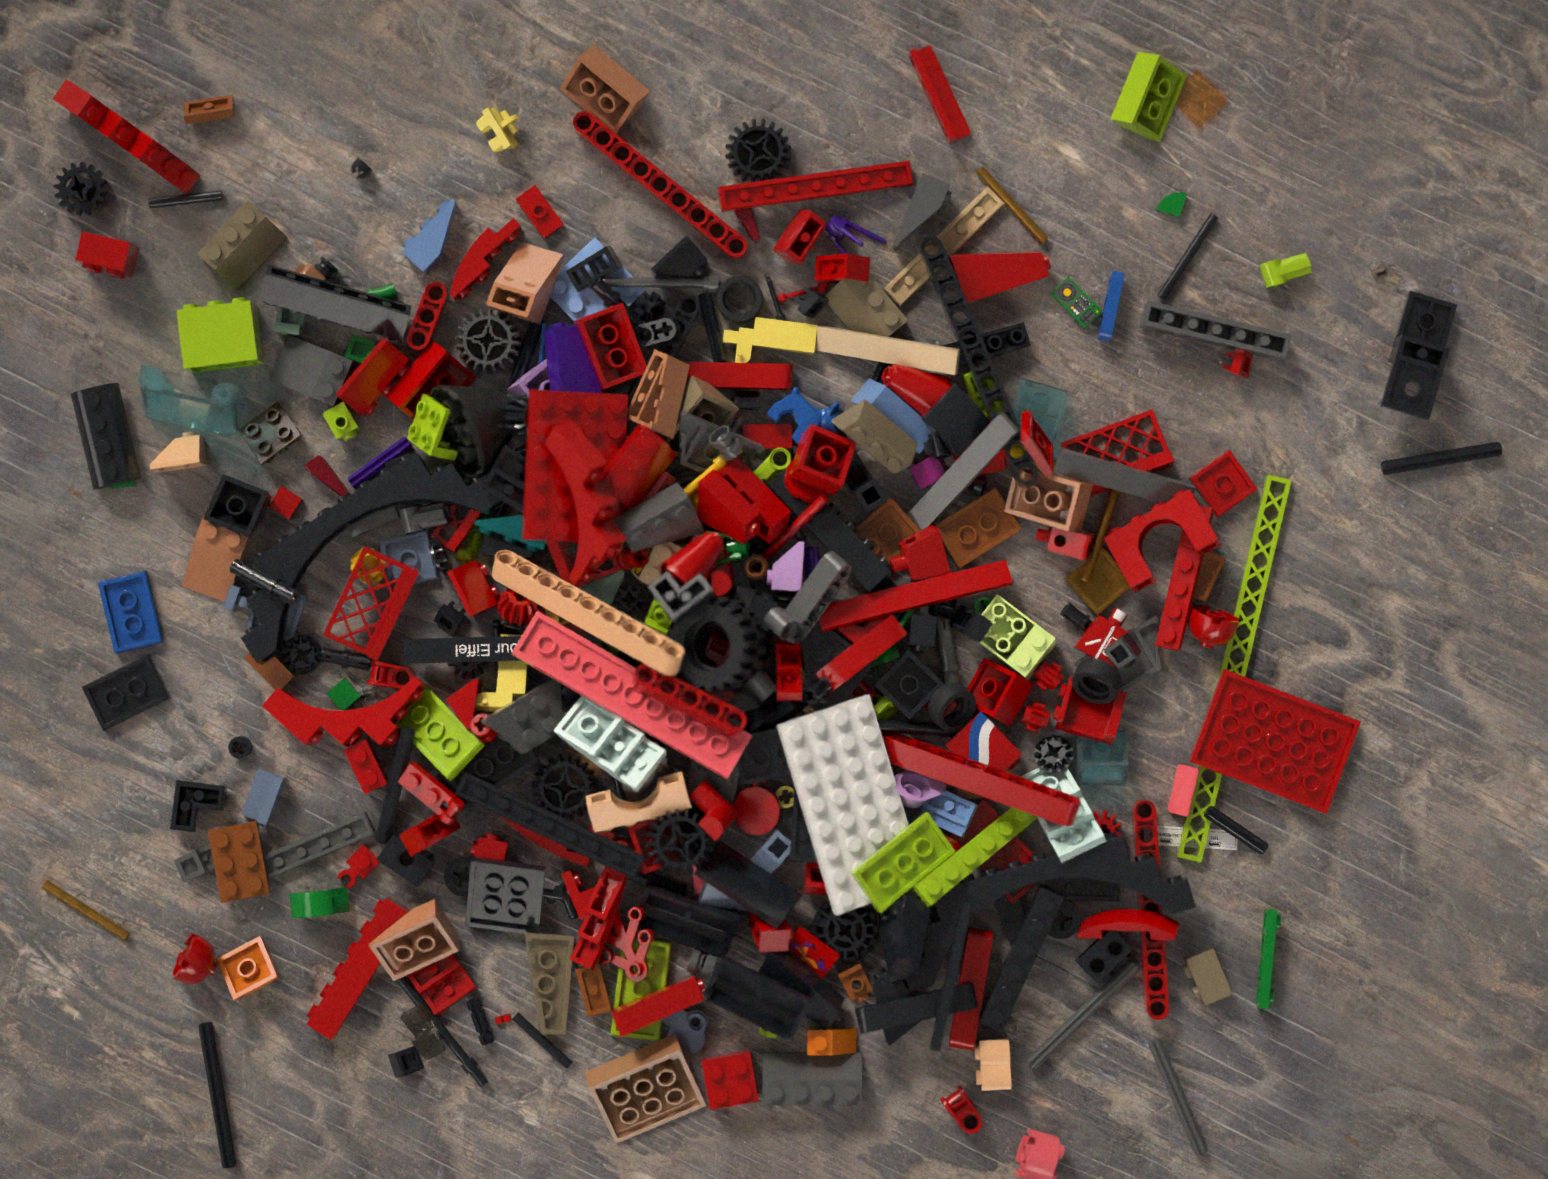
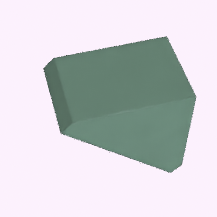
[578,569,626,606]

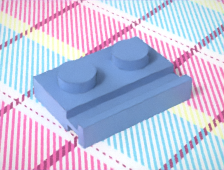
[918,790,978,838]

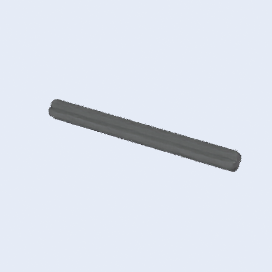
[1026,960,1139,1070]

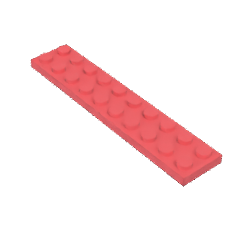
[511,611,752,779]

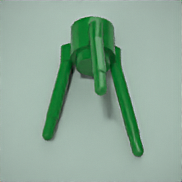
[697,531,750,568]

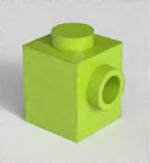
[322,401,361,442]

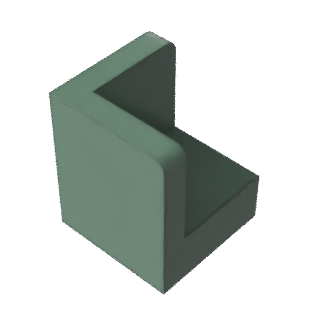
[274,306,306,337]

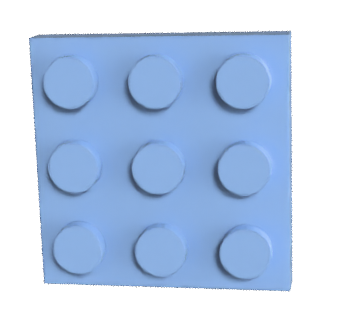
[550,238,646,321]

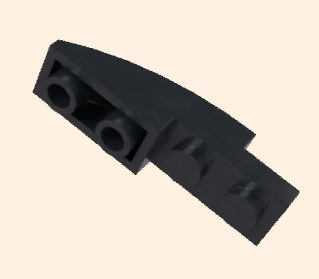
[935,322,1031,373]

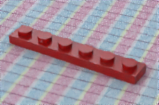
[1155,506,1215,652]

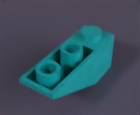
[474,515,547,553]

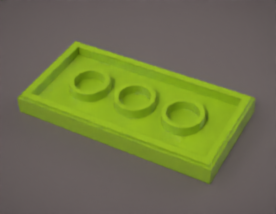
[395,686,485,781]
[851,812,956,913]
[610,938,672,1041]

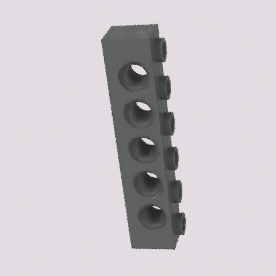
[1139,301,1292,361]

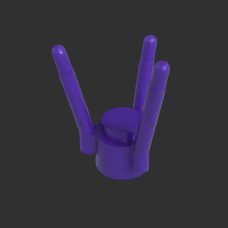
[824,215,886,254]

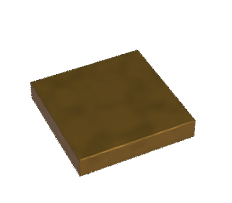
[1065,547,1130,616]

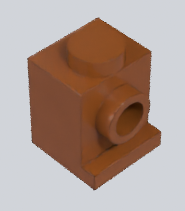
[838,962,873,1003]

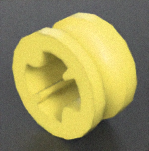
[776,786,794,808]

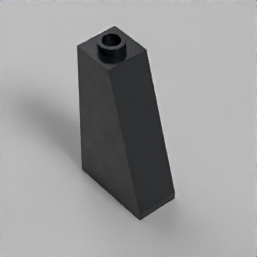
[758,950,845,1029]

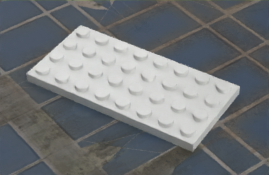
[777,694,924,915]

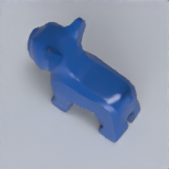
[767,387,843,445]

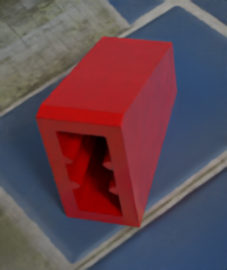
[697,469,761,544]

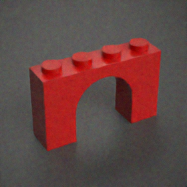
[1104,489,1222,593]

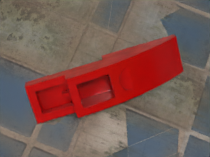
[450,218,522,301]

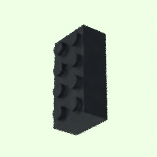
[429,736,541,816]

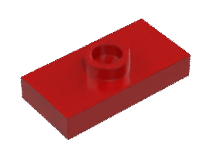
[515,185,564,240]

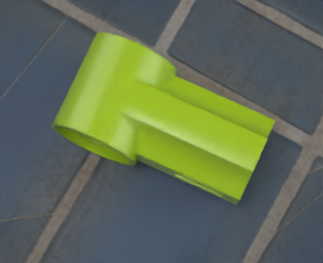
[1259,253,1312,289]
[753,448,792,484]

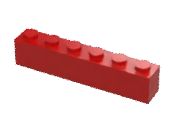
[306,897,410,1040]

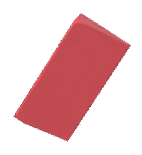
[1167,764,1199,816]

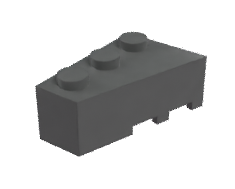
[613,482,705,552]

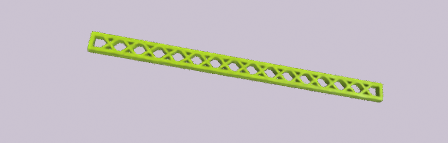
[1176,474,1292,863]

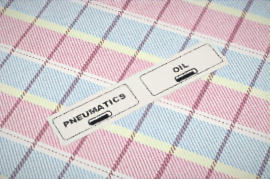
[1144,826,1238,850]

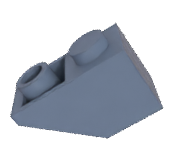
[750,829,791,874]

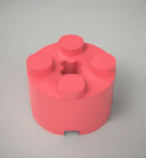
[1015,1129,1064,1179]

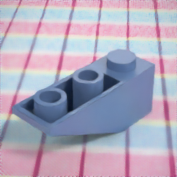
[402,198,457,275]

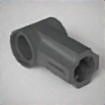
[399,503,451,534]

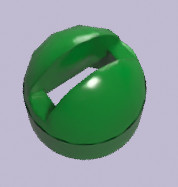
[973,596,992,614]

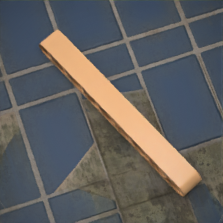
[492,550,684,676]

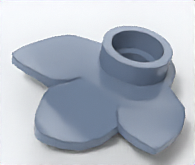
[662,1009,708,1053]

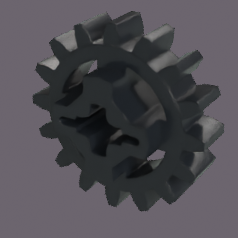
[53,162,109,216]

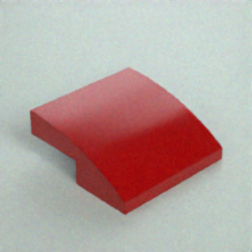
[408,954,477,1016]

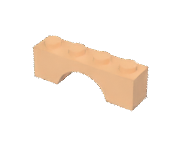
[586,771,691,833]

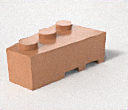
[627,349,690,439]

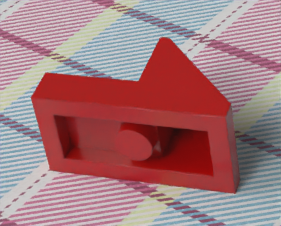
[561,869,595,920]

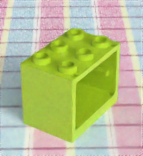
[176,297,265,374]

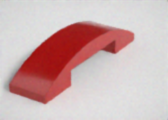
[814,614,907,694]
[1078,909,1180,940]

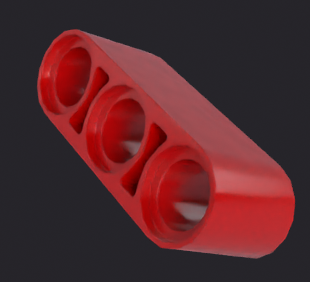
[407,282,449,352]

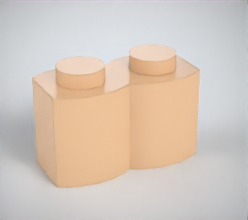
[974,1038,1012,1091]

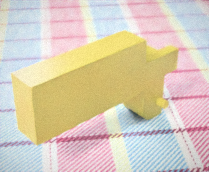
[722,317,818,363]
[476,634,528,712]

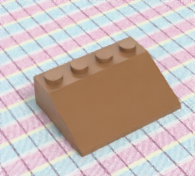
[585,1034,707,1144]

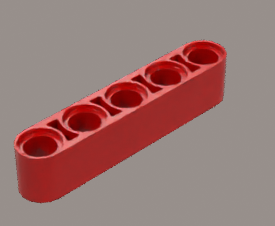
[684,362,793,390]
[632,664,747,737]
[949,927,993,1051]

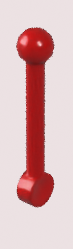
[777,282,827,302]

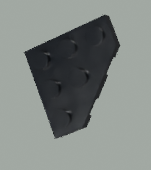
[801,621,875,712]

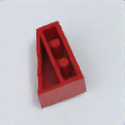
[718,456,791,543]

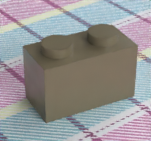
[1182,947,1233,1006]

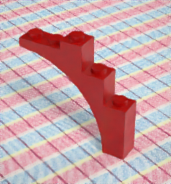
[53,79,201,194]
[545,420,627,586]
[262,676,427,747]

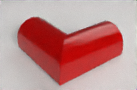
[710,549,734,597]
[689,780,738,841]

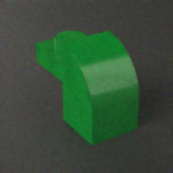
[289,887,350,918]

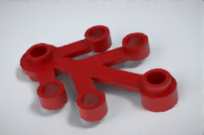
[599,902,655,982]

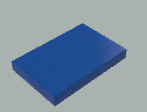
[98,571,164,654]

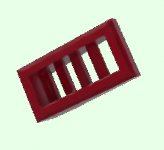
[734,208,760,243]
[304,455,351,497]

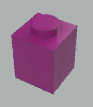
[909,456,948,491]

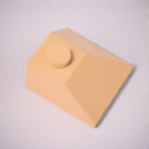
[150,431,208,473]

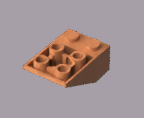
[486,242,565,324]

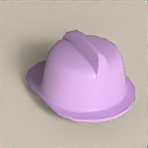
[894,770,946,808]

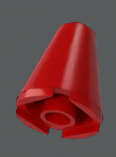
[882,364,952,417]
[658,532,725,588]

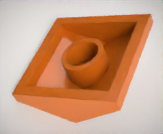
[217,936,279,1001]

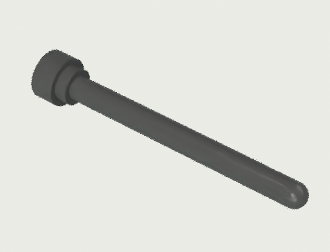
[602,273,719,293]

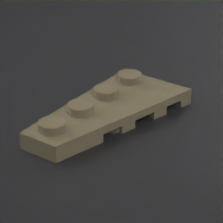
[524,932,574,1035]

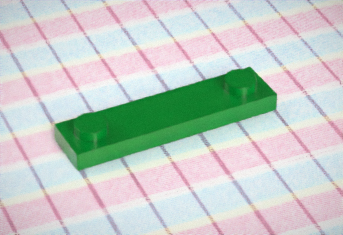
[1255,908,1281,1010]

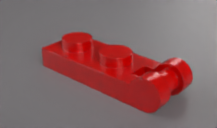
[398,761,465,825]

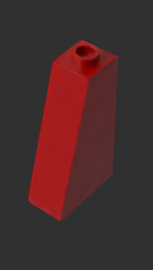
[948,251,1051,303]
[611,974,706,1037]

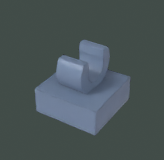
[223,585,250,612]

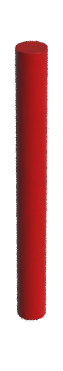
[760,494,828,562]

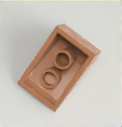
[1004,469,1093,532]
[182,516,254,602]
[369,899,459,981]

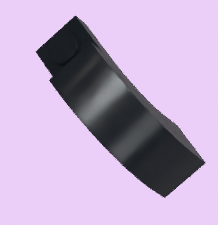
[839,433,888,513]

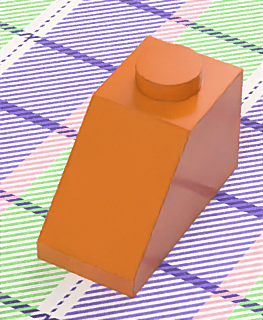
[807,1027,856,1055]

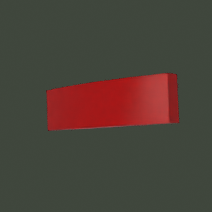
[776,635,802,701]
[500,816,590,867]
[570,866,628,971]

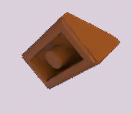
[245,652,296,690]

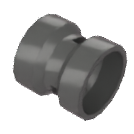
[709,426,743,460]
[686,949,717,979]

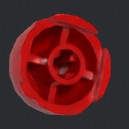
[1188,605,1239,648]
[172,933,218,984]

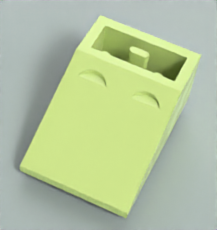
[979,594,1058,680]

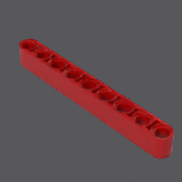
[573,111,747,260]
[881,731,1081,826]
[1131,799,1169,1020]

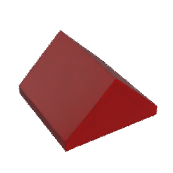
[446,679,483,729]

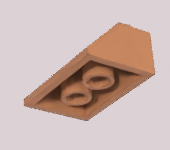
[559,44,650,134]

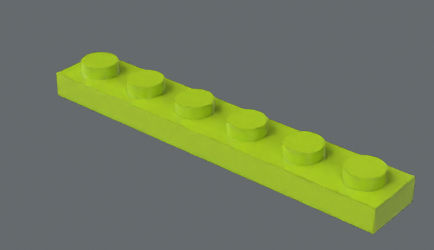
[913,807,1037,907]

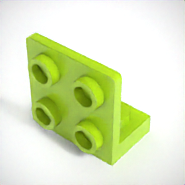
[407,394,458,461]

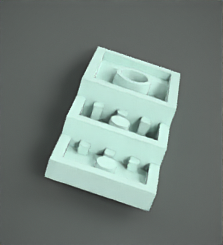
[554,696,667,792]
[1020,759,1106,863]

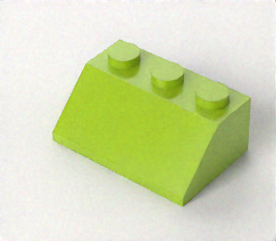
[1111,52,1187,142]

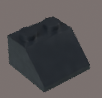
[203,474,272,538]

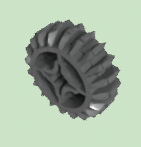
[455,308,522,375]

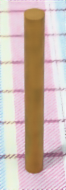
[976,166,1049,244]
[1080,489,1120,584]
[42,880,130,941]

